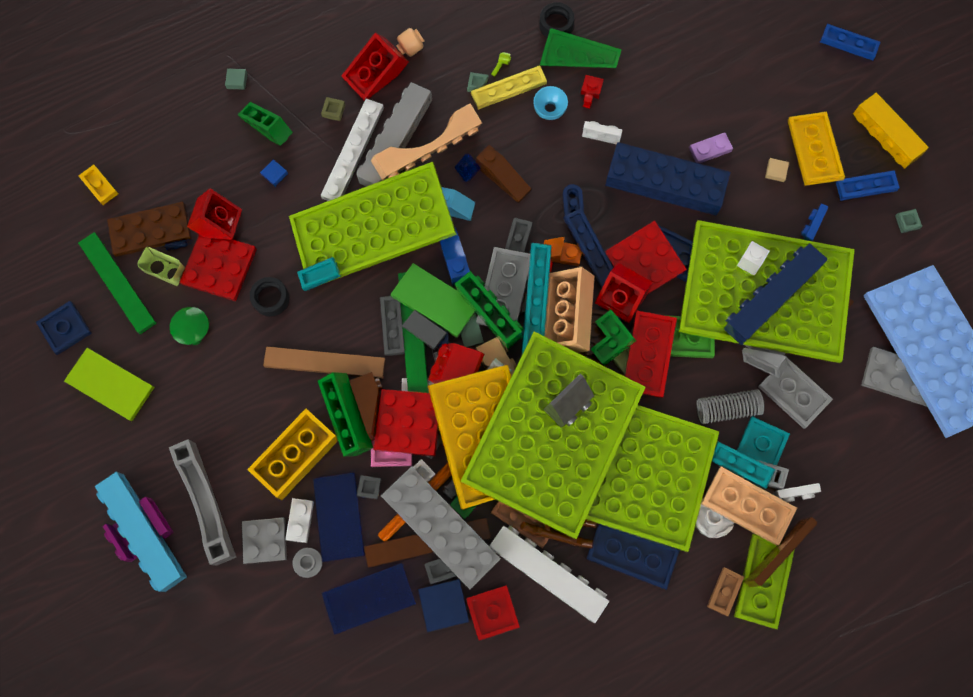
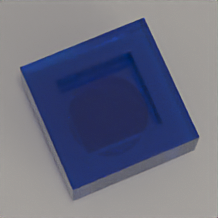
[455,154,481,182]

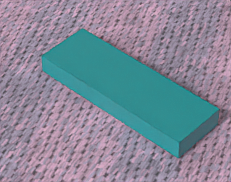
[712,442,776,489]

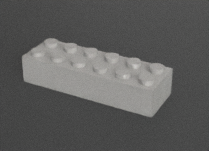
[381,466,501,589]

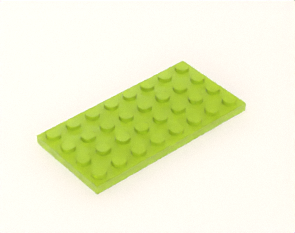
[289,162,457,283]

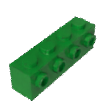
[455,271,523,350]
[318,372,373,457]

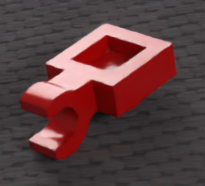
[581,75,604,109]

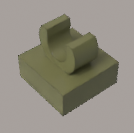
[321,97,346,121]

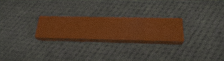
[364,518,491,568]

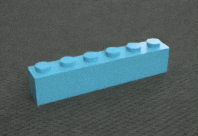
[95,472,187,592]

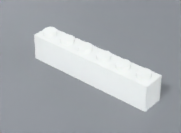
[489,525,609,623]

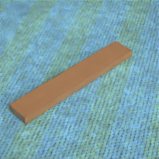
[263,347,386,379]

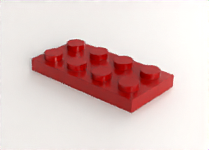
[625,311,677,398]

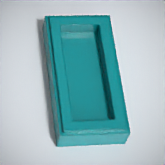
[297,257,341,291]

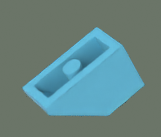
[442,187,475,221]

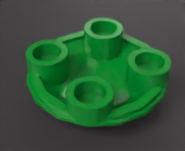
[170,307,210,345]

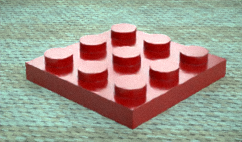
[605,221,687,295]
[180,235,257,302]
[373,389,439,456]

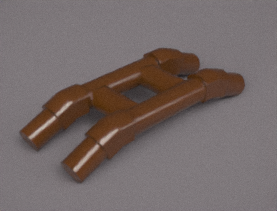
[520,520,598,548]

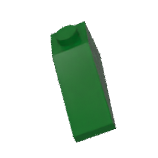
[238,102,293,146]

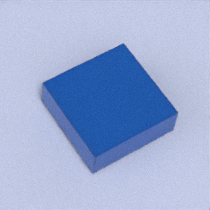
[260,159,288,186]

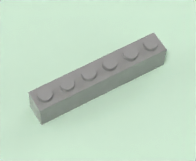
[357,82,432,187]

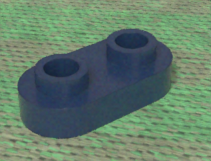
[563,184,584,216]

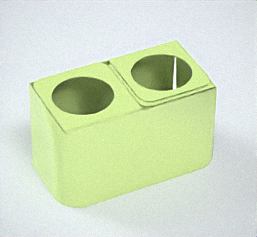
[137,247,185,286]

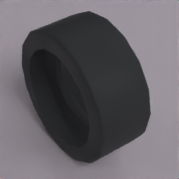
[539,2,574,38]
[250,277,289,317]

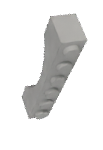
[169,439,236,566]

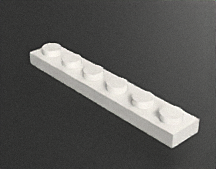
[321,99,384,201]

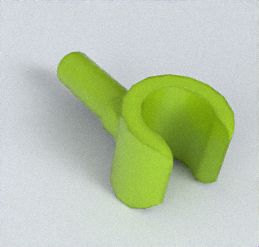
[491,52,511,77]

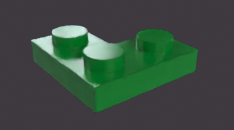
[591,309,636,366]

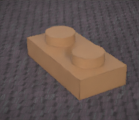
[707,567,744,616]

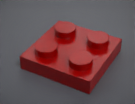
[466,585,520,641]

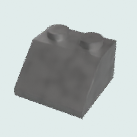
[543,373,594,427]

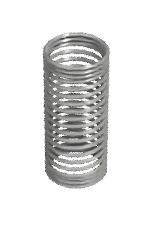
[697,389,764,424]

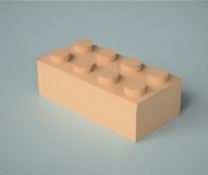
[544,267,594,353]

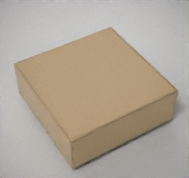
[765,158,789,182]

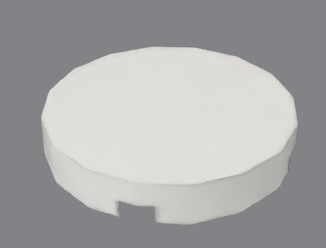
[695,498,734,538]

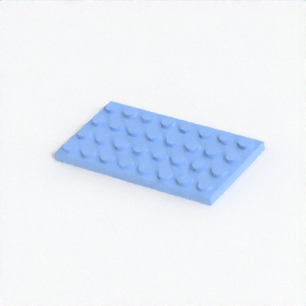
[863,265,973,438]

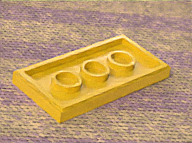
[788,111,845,186]

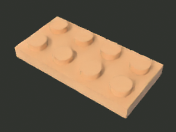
[701,467,797,546]

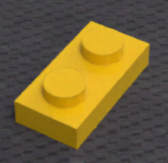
[79,164,118,205]

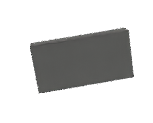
[402,310,447,350]

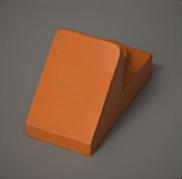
[544,237,582,266]

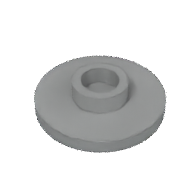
[293,548,323,578]

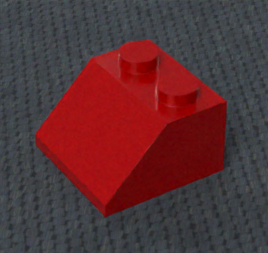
[187,188,242,240]
[595,263,653,323]
[428,343,485,384]

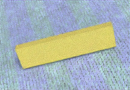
[471,66,547,110]

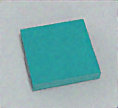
[737,416,790,465]

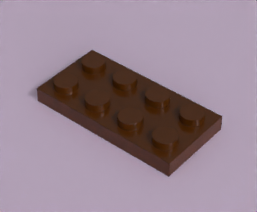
[107,202,192,257]

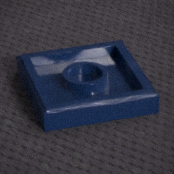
[36,301,92,355]
[418,579,469,632]

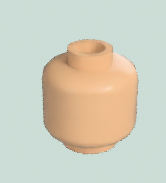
[396,28,424,57]

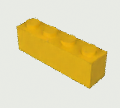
[853,92,929,169]

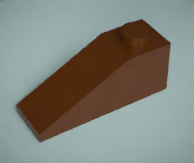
[476,145,531,203]
[349,372,383,441]

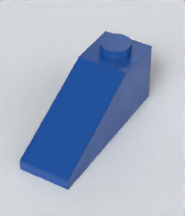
[439,227,470,286]

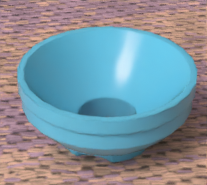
[533,86,568,120]

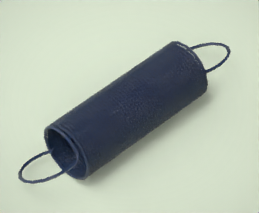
[160,239,192,251]

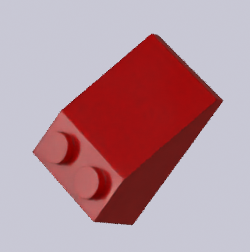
[341,32,409,101]

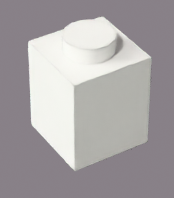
[737,241,770,276]

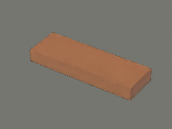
[491,501,554,549]

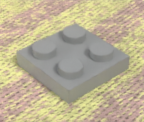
[242,517,287,564]

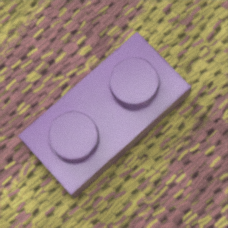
[689,133,733,164]

